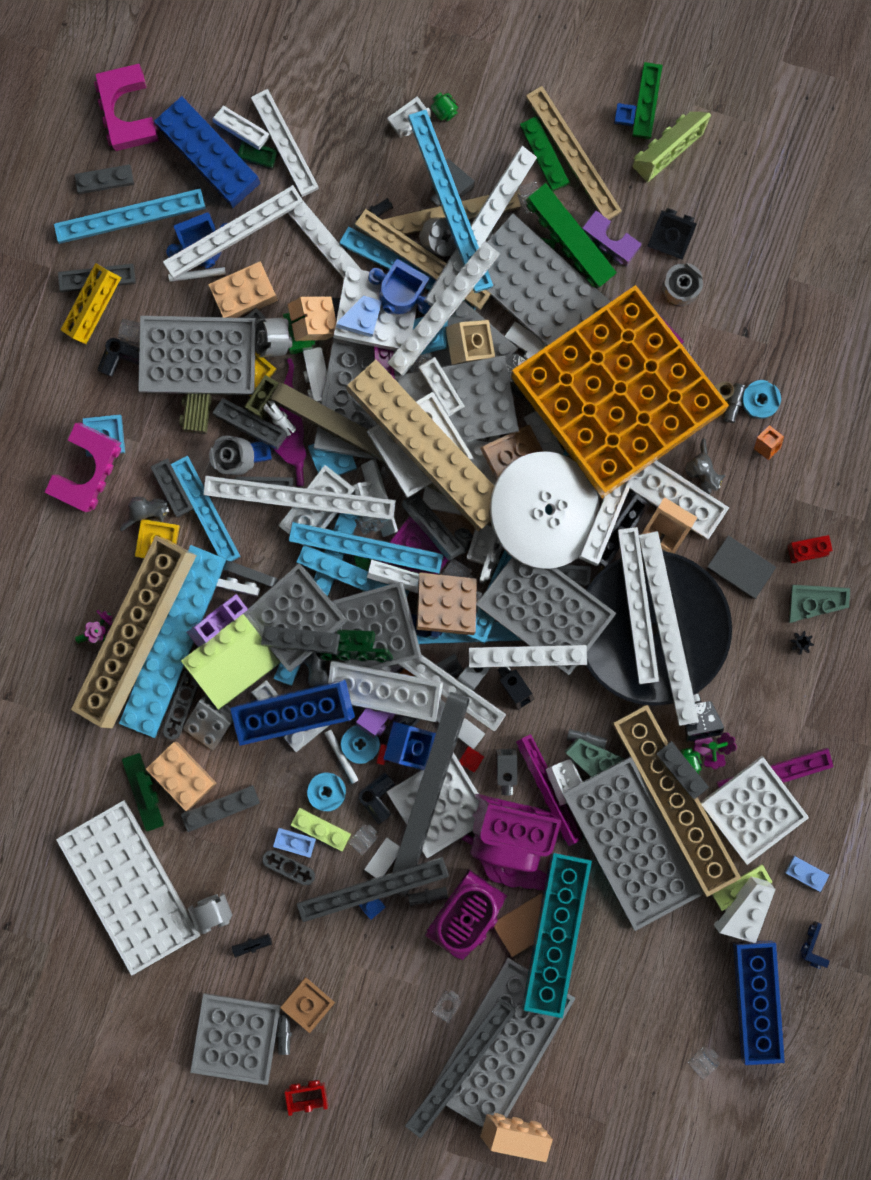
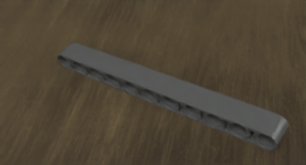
[392,692,470,897]

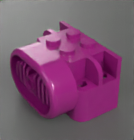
[470,794,562,872]
[425,869,507,960]

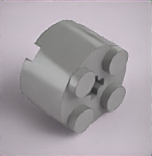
[419,217,457,256]
[662,263,703,307]
[255,318,292,357]
[209,436,254,476]
[188,893,233,934]

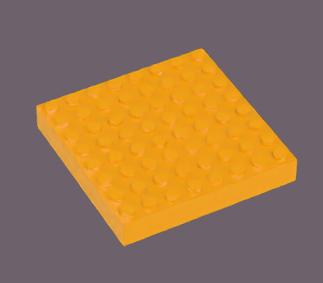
[511,285,729,499]

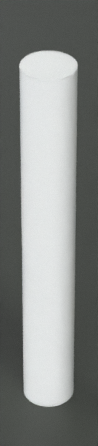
[168,267,226,282]
[324,730,358,784]

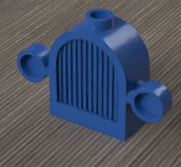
[166,212,228,269]
[368,259,432,314]

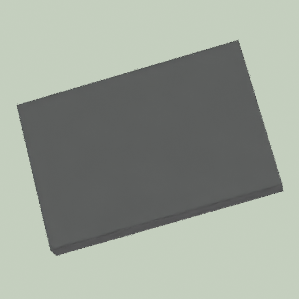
[707,535,776,599]

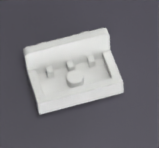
[387,96,431,138]
[546,758,582,805]

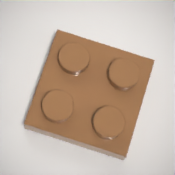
[280,977,335,1033]

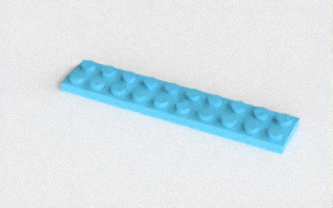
[119,545,227,738]

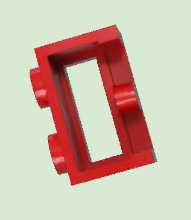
[787,535,833,564]
[285,1080,329,1116]

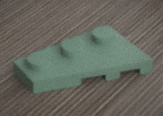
[789,584,850,623]
[565,738,625,777]

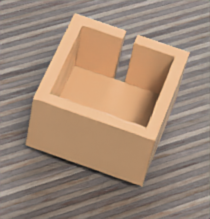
[288,297,336,341]
[641,497,697,553]

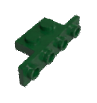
[317,630,393,663]
[122,753,164,832]

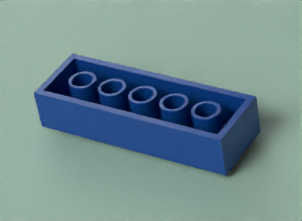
[154,96,261,208]
[230,679,355,746]
[733,940,785,1065]

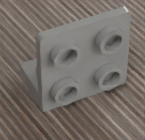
[183,695,234,750]

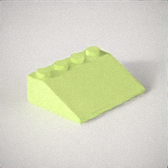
[633,112,711,183]
[181,614,280,710]

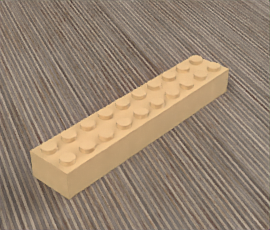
[346,359,494,531]
[71,536,197,728]
[611,705,741,897]

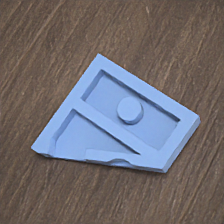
[336,296,382,338]

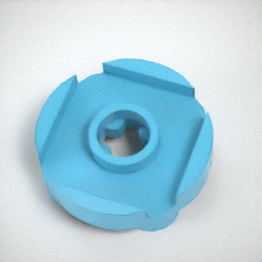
[742,380,781,419]
[341,726,380,764]
[307,772,346,811]

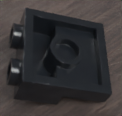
[648,208,697,260]

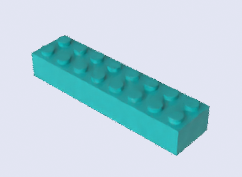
[522,853,592,1018]

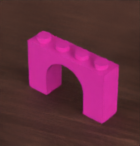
[94,64,159,151]
[45,423,122,512]

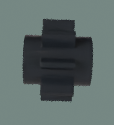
[789,631,814,655]

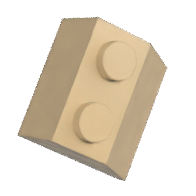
[445,320,495,365]

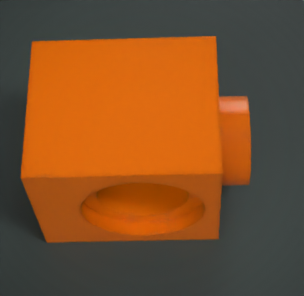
[754,425,784,460]

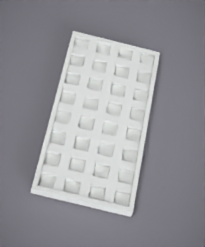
[56,800,201,976]

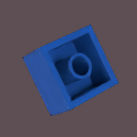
[384,722,436,770]

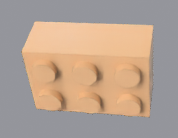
[208,261,278,318]
[146,742,217,811]
[480,1113,553,1162]

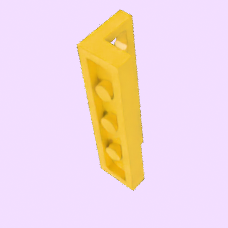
[60,263,122,344]

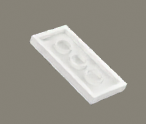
[279,465,355,547]

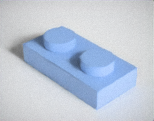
[273,828,316,858]
[785,856,829,892]

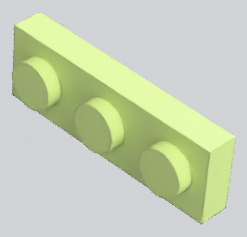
[291,808,351,852]
[712,864,772,911]

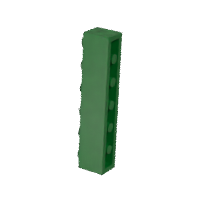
[525,183,617,289]

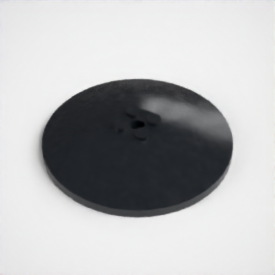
[586,551,732,706]

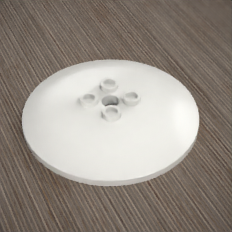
[490,452,600,569]

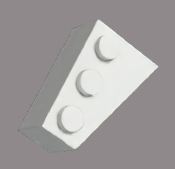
[714,876,775,943]

